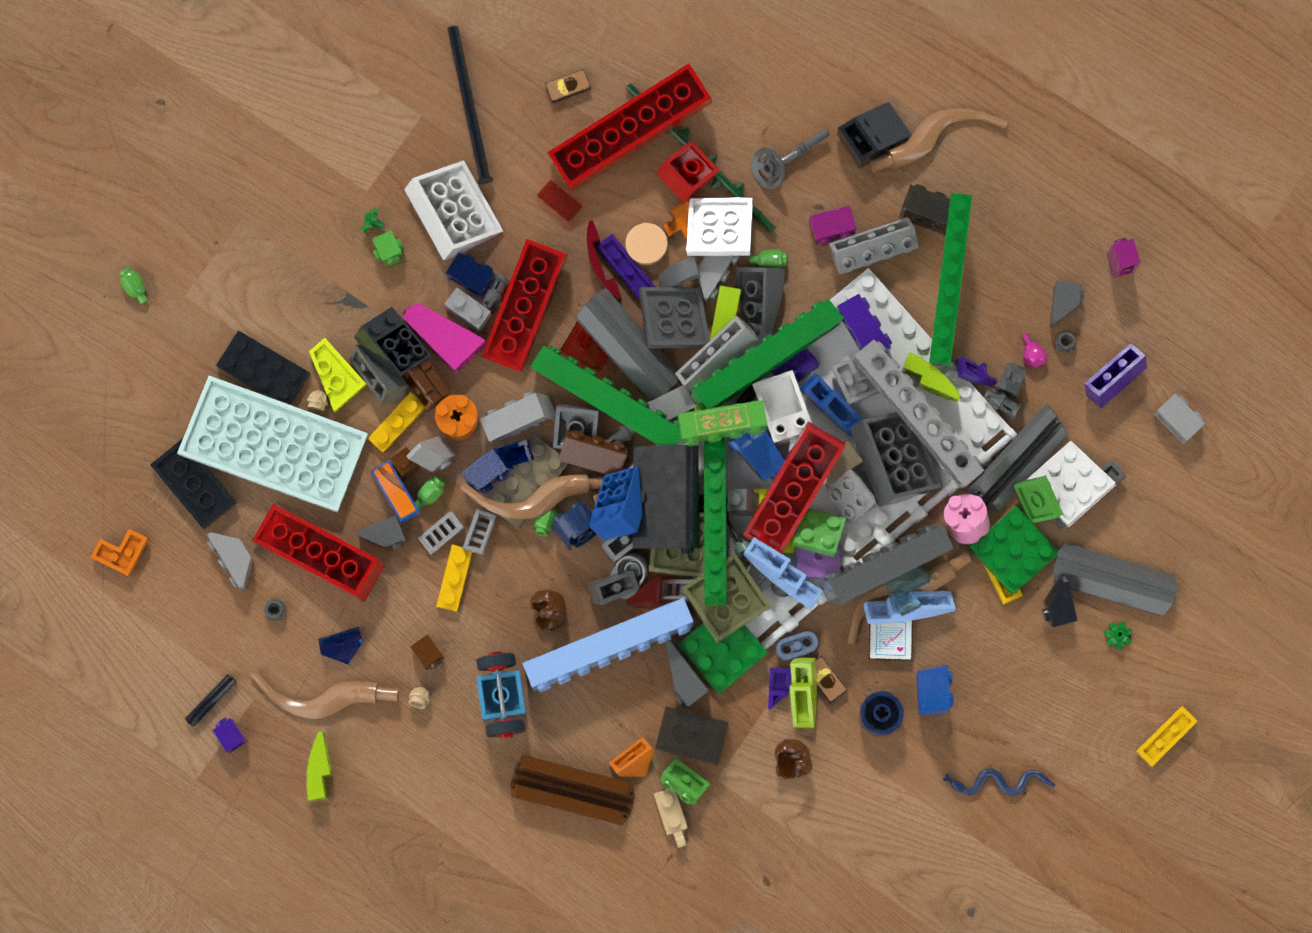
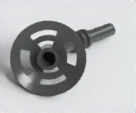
[752,129,830,189]

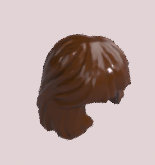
[530,589,567,631]
[774,739,813,780]

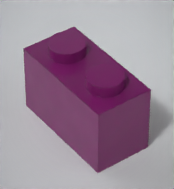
[808,205,857,246]
[1107,238,1141,278]

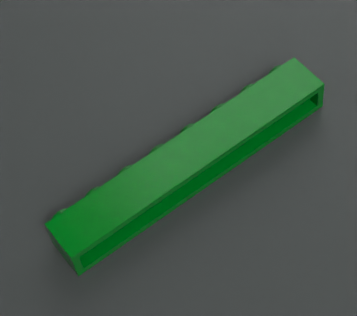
[929,193,973,365]
[691,299,844,410]
[530,345,682,445]
[704,437,726,606]

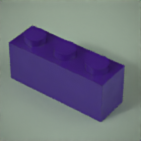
[836,294,892,361]
[1084,343,1147,408]

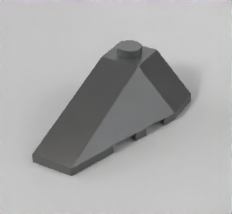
[736,267,784,347]

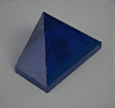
[493,439,534,469]
[318,627,363,665]

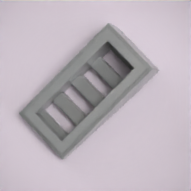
[463,508,498,556]
[418,511,465,555]
[660,579,693,603]

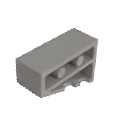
[480,391,556,443]

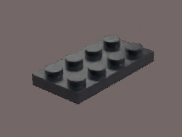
[216,330,310,405]
[150,438,237,530]

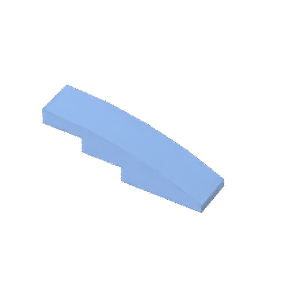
[743,538,823,610]
[863,591,956,624]

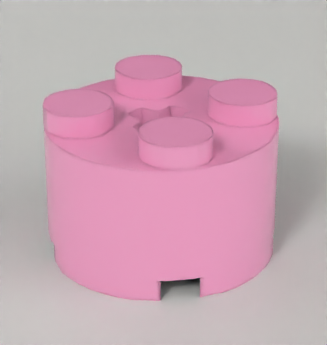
[944,494,990,544]

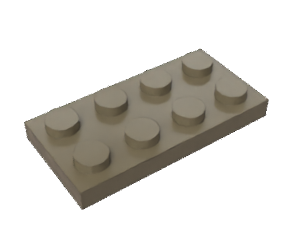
[487,436,569,529]

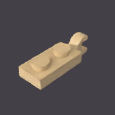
[654,789,688,848]

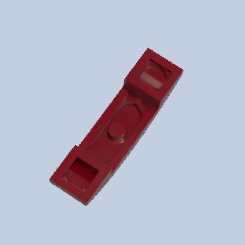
[587,220,622,302]

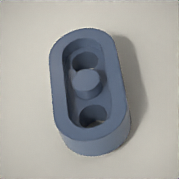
[776,631,818,661]

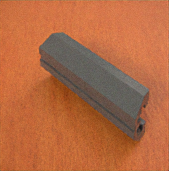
[576,288,678,400]
[967,403,1068,511]
[1053,543,1178,616]

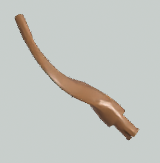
[870,108,1008,173]
[460,474,604,519]
[847,551,972,645]
[251,671,399,719]

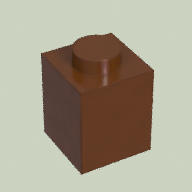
[390,447,422,480]
[410,635,444,670]

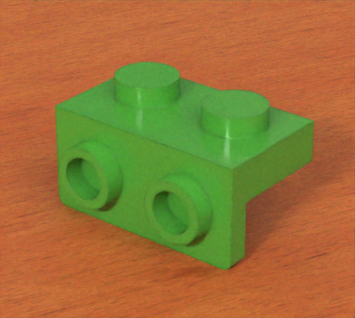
[659,758,710,805]

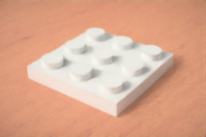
[687,198,753,256]
[1027,441,1116,527]

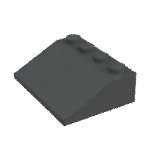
[850,411,943,508]

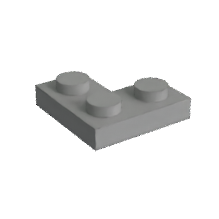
[831,358,880,405]

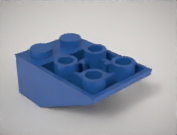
[589,466,642,541]
[916,665,954,716]

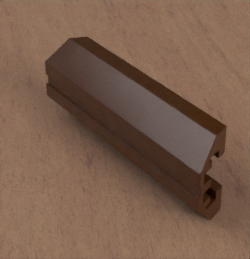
[510,755,635,826]

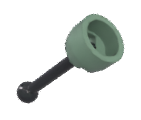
[726,512,750,558]

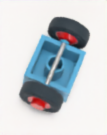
[476,651,527,739]

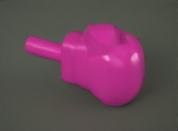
[1022,333,1048,368]

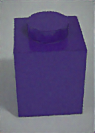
[212,718,247,753]

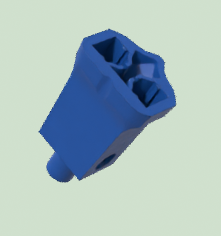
[726,430,784,481]

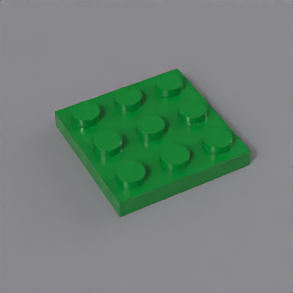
[969,506,1058,595]
[678,623,769,694]

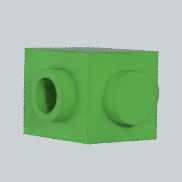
[372,230,405,266]

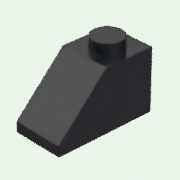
[1042,575,1078,627]

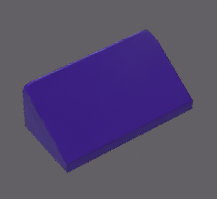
[771,348,819,383]

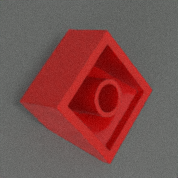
[656,140,720,203]

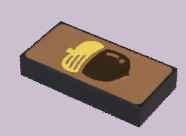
[545,69,591,104]
[816,656,848,703]

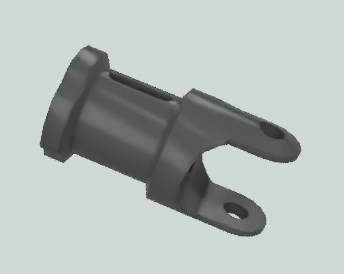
[482,274,510,313]
[984,388,1023,420]

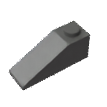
[349,345,408,404]
[666,640,709,708]

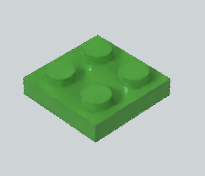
[1014,475,1063,523]
[793,508,846,557]

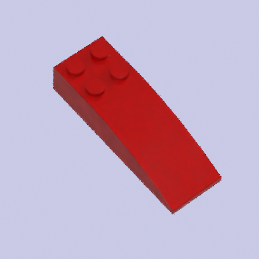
[482,238,568,372]
[743,421,845,554]
[252,504,385,602]

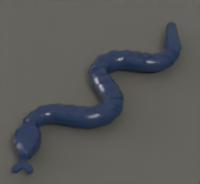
[943,769,1055,796]

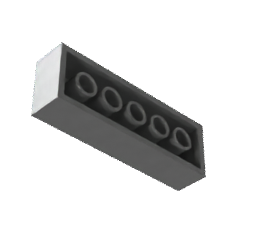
[819,524,954,606]

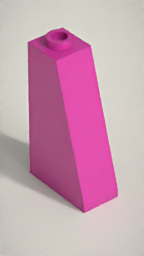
[402,303,486,374]

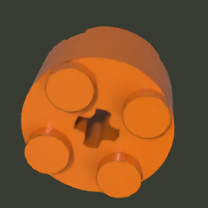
[435,395,479,441]

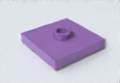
[796,539,841,579]

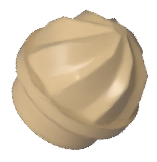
[307,390,328,411]
[409,687,430,709]

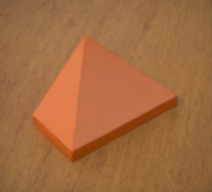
[609,737,654,777]

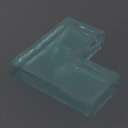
[882,565,930,616]

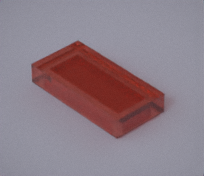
[537,180,582,223]

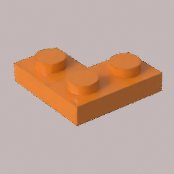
[90,529,149,577]

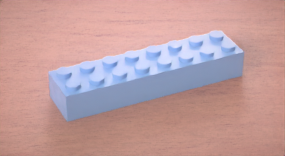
[523,598,693,693]

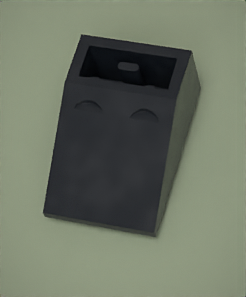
[837,102,912,169]
[354,307,431,377]

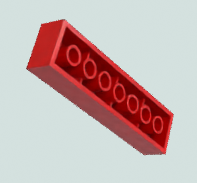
[547,63,712,192]

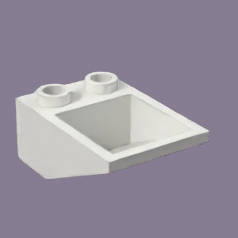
[752,370,812,452]

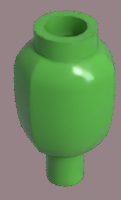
[749,249,788,269]
[119,267,148,305]
[415,475,446,510]
[534,507,557,536]

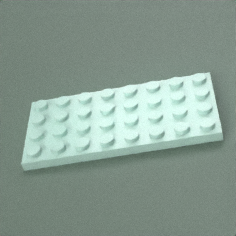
[177,376,368,513]

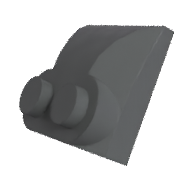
[553,404,599,449]

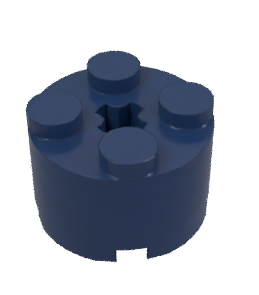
[553,501,596,550]
[859,691,904,737]

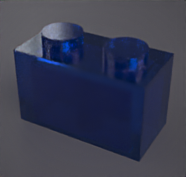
[446,252,495,299]
[461,448,514,495]

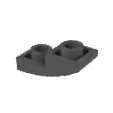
[659,256,701,287]

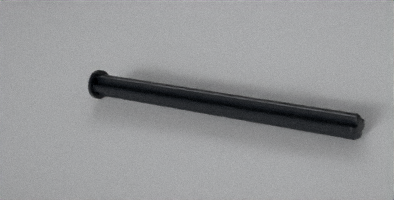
[447,26,493,185]

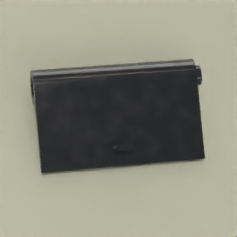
[633,445,699,554]

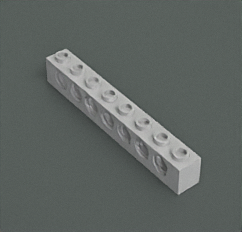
[851,340,984,489]

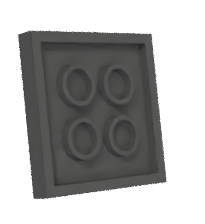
[639,287,710,348]

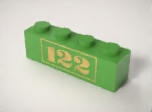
[678,400,768,446]

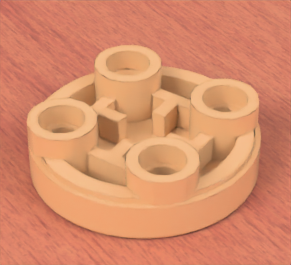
[626,223,668,266]

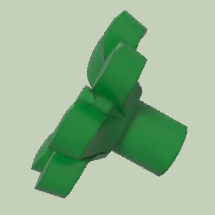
[361,207,384,232]
[1104,622,1132,650]

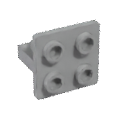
[826,469,878,524]

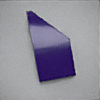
[956,356,997,386]
[768,667,791,709]

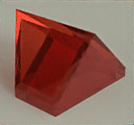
[626,574,662,610]

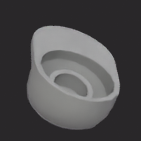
[610,553,649,599]

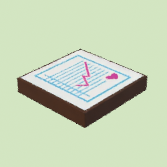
[868,620,913,661]

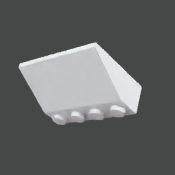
[404,161,503,260]

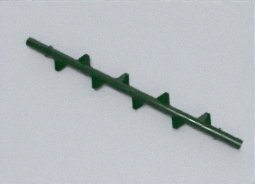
[626,83,776,233]

